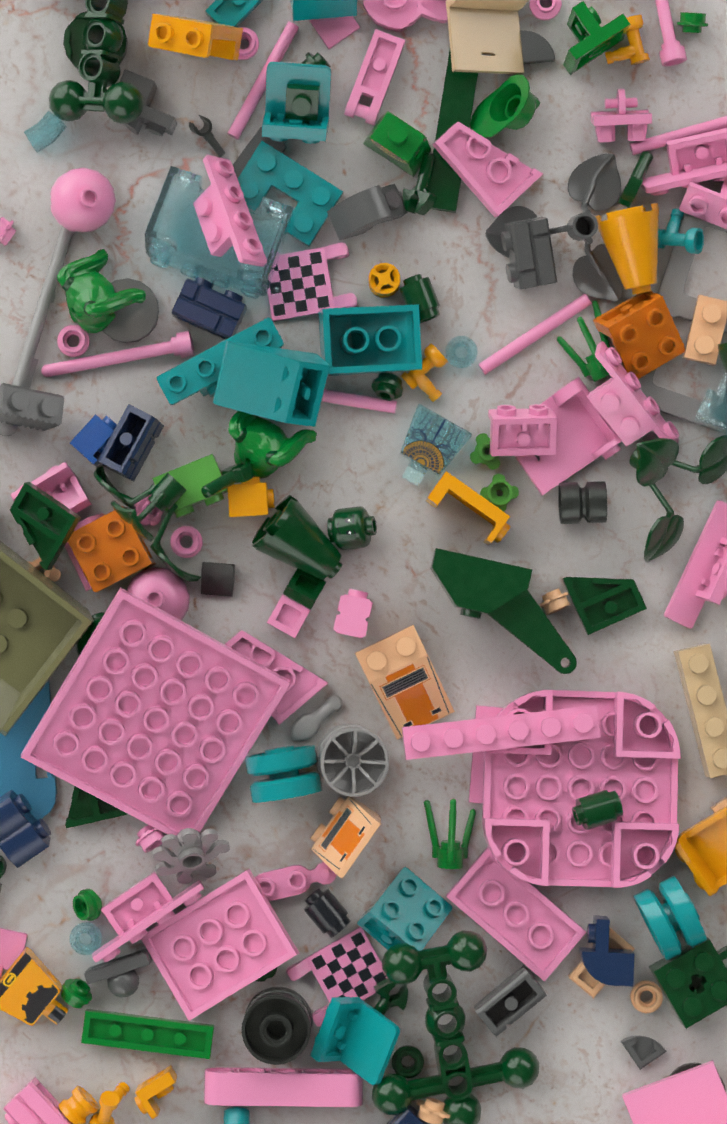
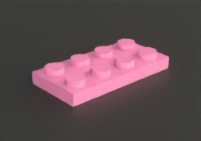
[446,847,587,982]

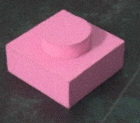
[267,594,311,638]

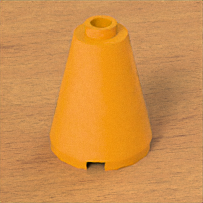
[595,203,659,295]

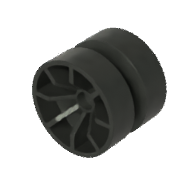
[242,987,312,1065]

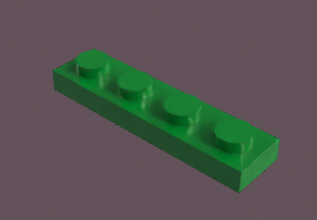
[81,1009,215,1059]

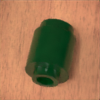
[399,274,440,324]
[572,790,623,830]

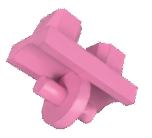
[591,89,652,142]

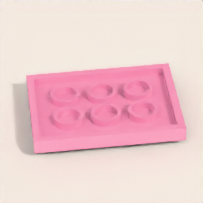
[141,869,299,1021]

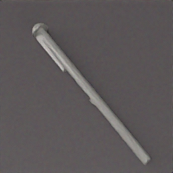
[0,226,73,436]

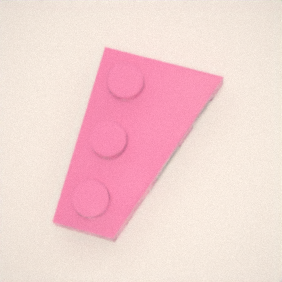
[432,122,543,217]
[224,630,328,725]

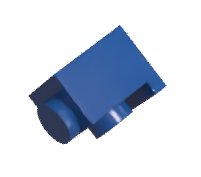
[70,414,117,466]

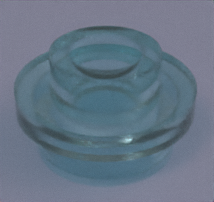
[445,336,478,368]
[70,922,102,955]

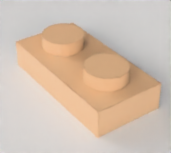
[683,295,727,366]

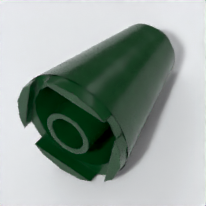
[252,495,343,580]

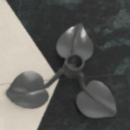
[485,153,624,301]

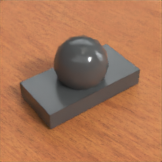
[84,949,152,998]

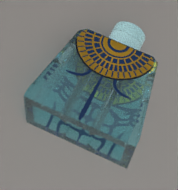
[400,404,472,486]

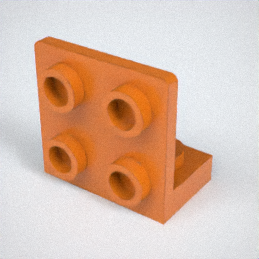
[593,291,685,379]
[68,506,156,592]

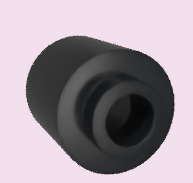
[304,888,351,938]

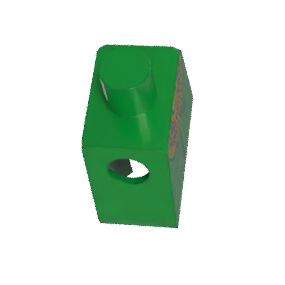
[363,111,431,177]

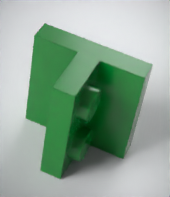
[563,1,630,75]

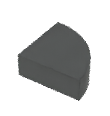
[520,30,555,65]
[621,1035,667,1070]

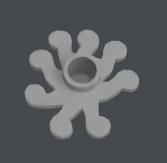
[152,828,230,884]

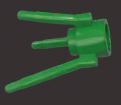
[557,300,610,382]
[424,799,476,869]

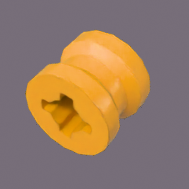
[369,263,400,298]
[58,1085,100,1124]

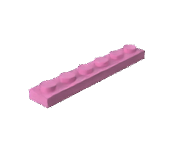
[402,705,601,760]

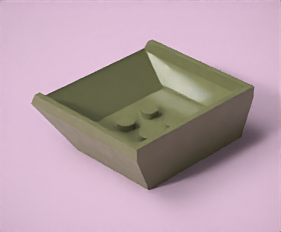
[0,541,94,737]

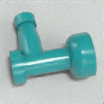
[658,208,704,254]

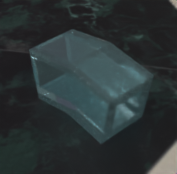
[24,111,66,152]

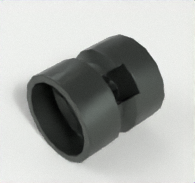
[558,481,608,524]

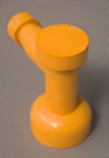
[605,15,650,65]
[400,343,448,402]
[89,1082,130,1124]

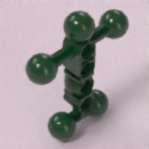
[49,0,144,124]
[372,930,539,1124]

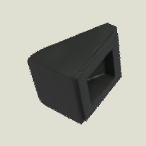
[201,562,235,597]

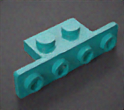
[157,317,284,405]

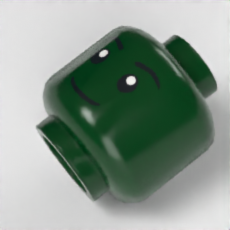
[327,506,377,550]

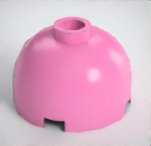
[50,168,116,233]
[126,567,190,621]

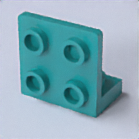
[357,867,453,951]

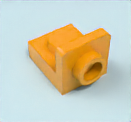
[134,1065,177,1119]

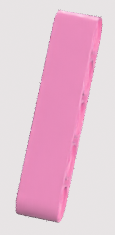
[204,1067,363,1107]

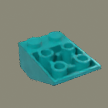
[213,341,330,427]

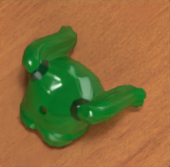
[57,249,146,333]
[228,411,317,479]

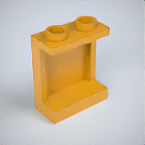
[148,14,243,61]
[426,471,511,545]
[675,806,727,896]

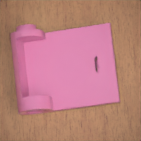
[515,377,621,496]

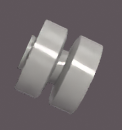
[316,724,389,797]

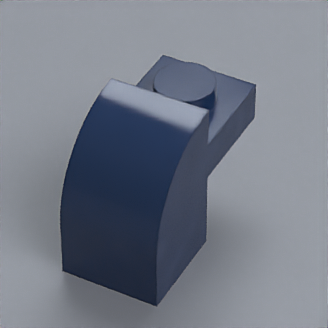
[579,915,635,987]

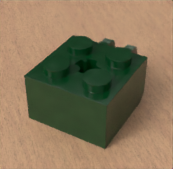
[649,937,727,1029]

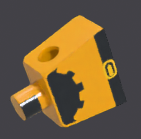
[0,947,69,1026]

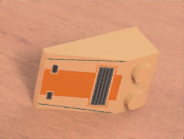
[355,625,455,739]
[310,796,381,879]

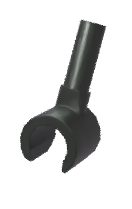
[189,115,226,157]

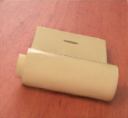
[446,0,529,75]

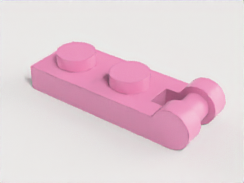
[344,29,405,126]

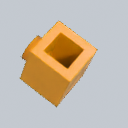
[227,477,275,517]

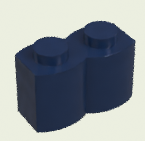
[0,789,51,868]

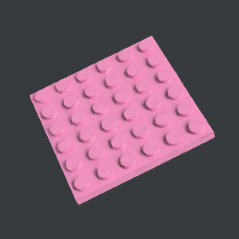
[21,587,291,835]

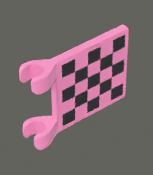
[263,242,358,322]
[286,927,387,1026]

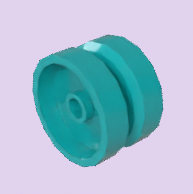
[245,745,323,803]
[633,875,707,961]

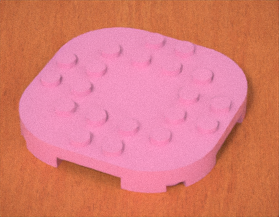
[482,690,681,888]

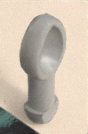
[290,695,343,741]

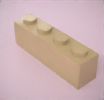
[673,643,727,778]

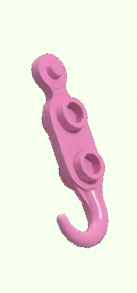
[255,862,336,901]

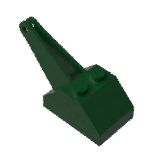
[430,548,577,674]

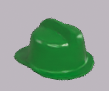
[470,74,540,138]

